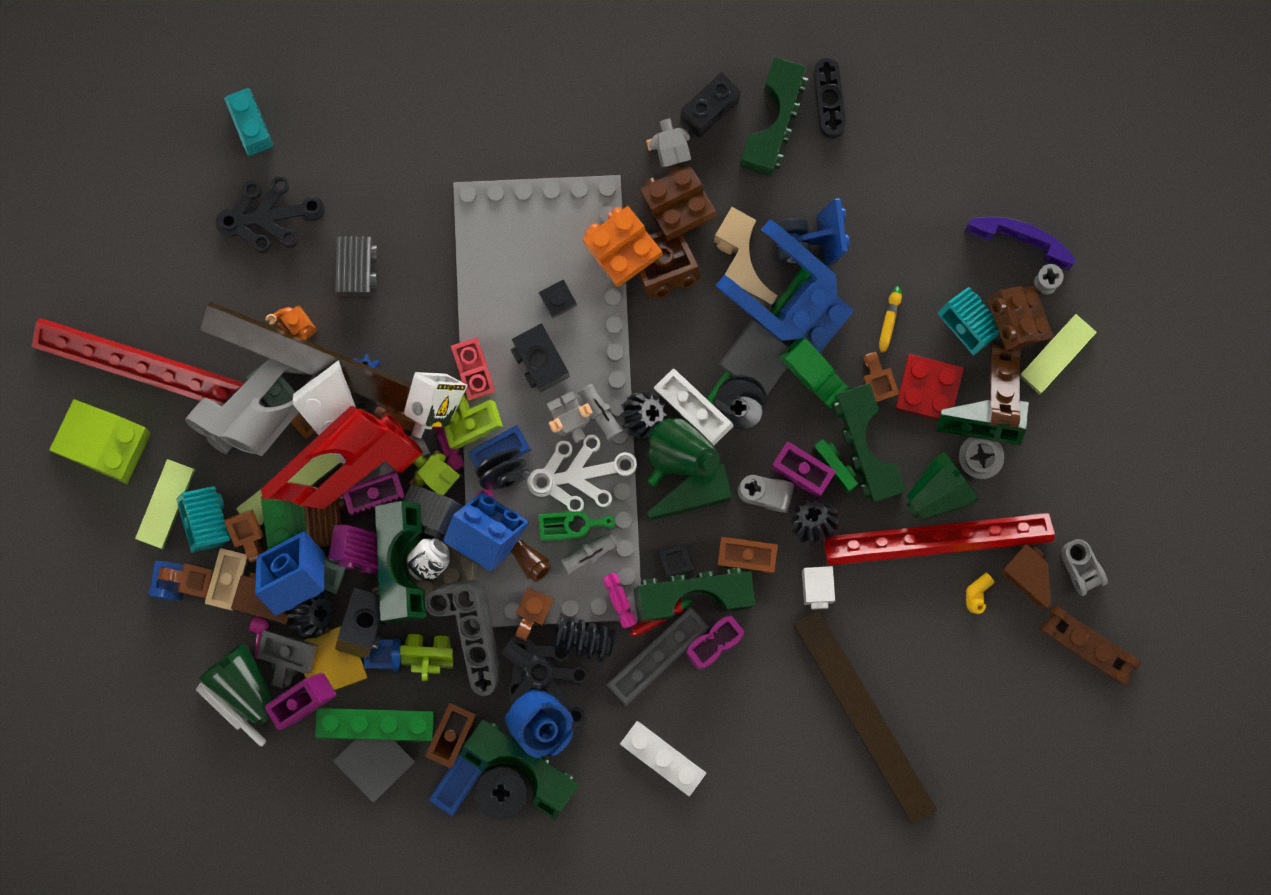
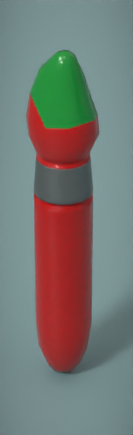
[629,598,692,636]

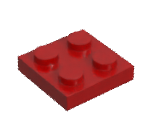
[895,354,964,420]

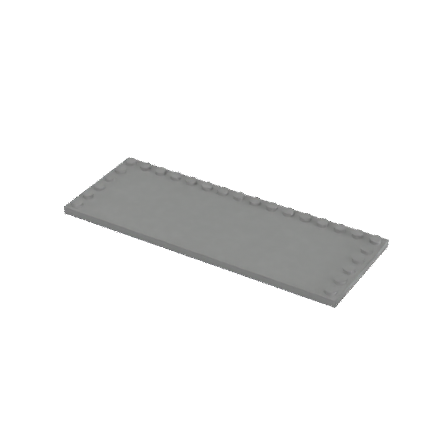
[453,175,641,629]

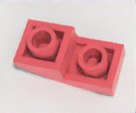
[451,337,496,400]

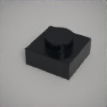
[539,279,577,319]

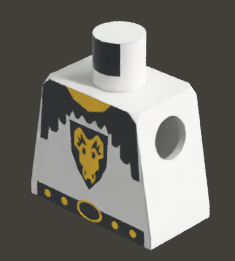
[404,372,468,440]

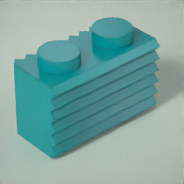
[224,88,273,156]
[937,287,1000,356]
[176,486,230,553]

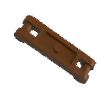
[989,341,1021,428]
[1039,605,1141,686]

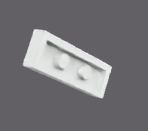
[654,368,733,446]
[620,721,706,796]

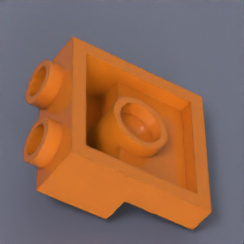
[582,206,663,288]

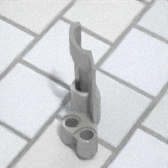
[185,358,315,456]

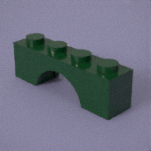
[740,57,809,177]
[832,383,907,503]
[375,501,426,623]
[634,568,756,623]
[459,719,579,821]

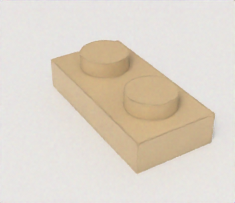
[205,548,248,611]

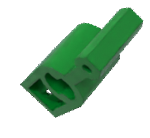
[779,338,850,410]
[539,511,615,543]

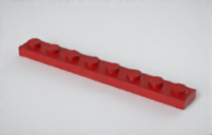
[32,318,245,407]
[823,513,1055,566]

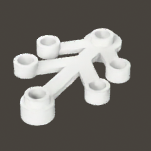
[527,435,637,512]

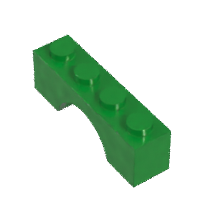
[315,708,436,742]

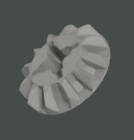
[959,437,1004,479]

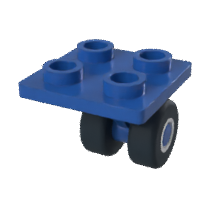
[776,198,850,268]

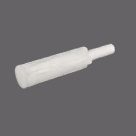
[196,682,266,746]

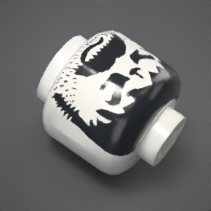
[407,538,450,581]

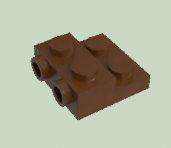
[640,164,717,242]
[638,231,700,299]
[987,285,1054,350]

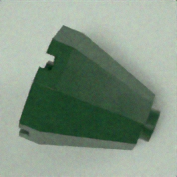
[906,451,980,520]

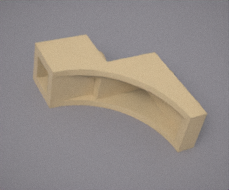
[714,207,778,311]

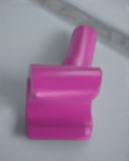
[249,617,269,659]

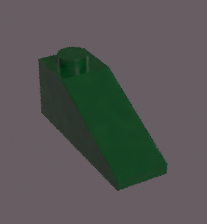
[937,400,1029,446]
[647,464,732,521]

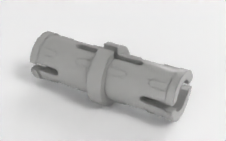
[577,384,623,441]
[560,530,618,575]

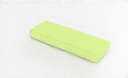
[1020,314,1097,395]
[135,459,195,549]

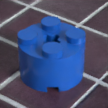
[505,689,573,758]

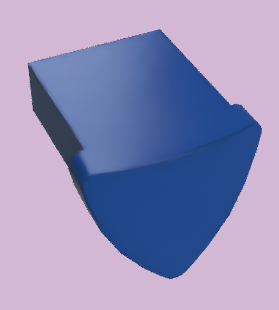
[148,560,183,601]
[364,637,402,673]

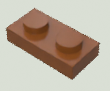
[717,537,778,574]

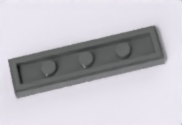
[606,607,710,706]

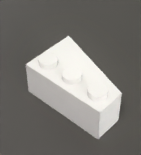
[293,360,356,465]

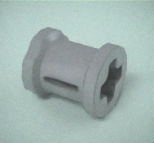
[1034,264,1063,295]

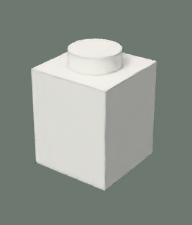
[802,566,835,610]

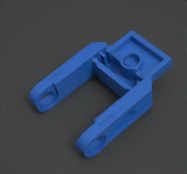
[715,219,854,353]

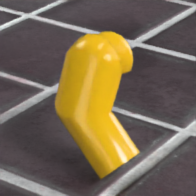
[966,572,995,614]

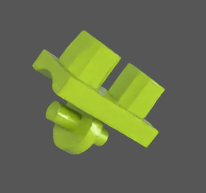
[400,634,454,682]

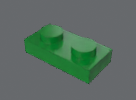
[812,439,858,495]

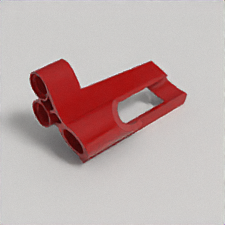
[261,406,423,509]

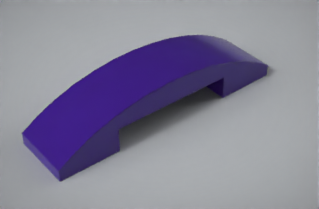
[964,217,1076,271]

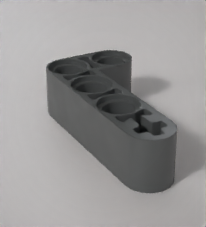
[425,580,502,696]

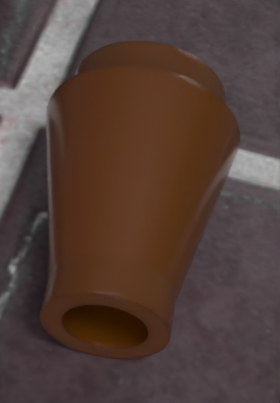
[510,540,551,582]

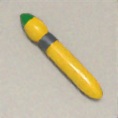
[879,286,902,352]

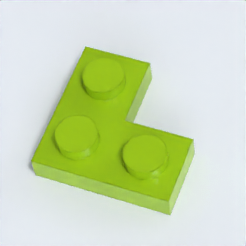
[444,393,503,450]

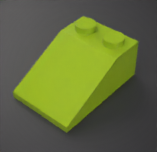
[49,399,152,485]

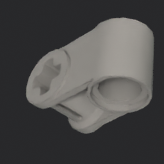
[737,475,794,513]
[1060,539,1108,597]

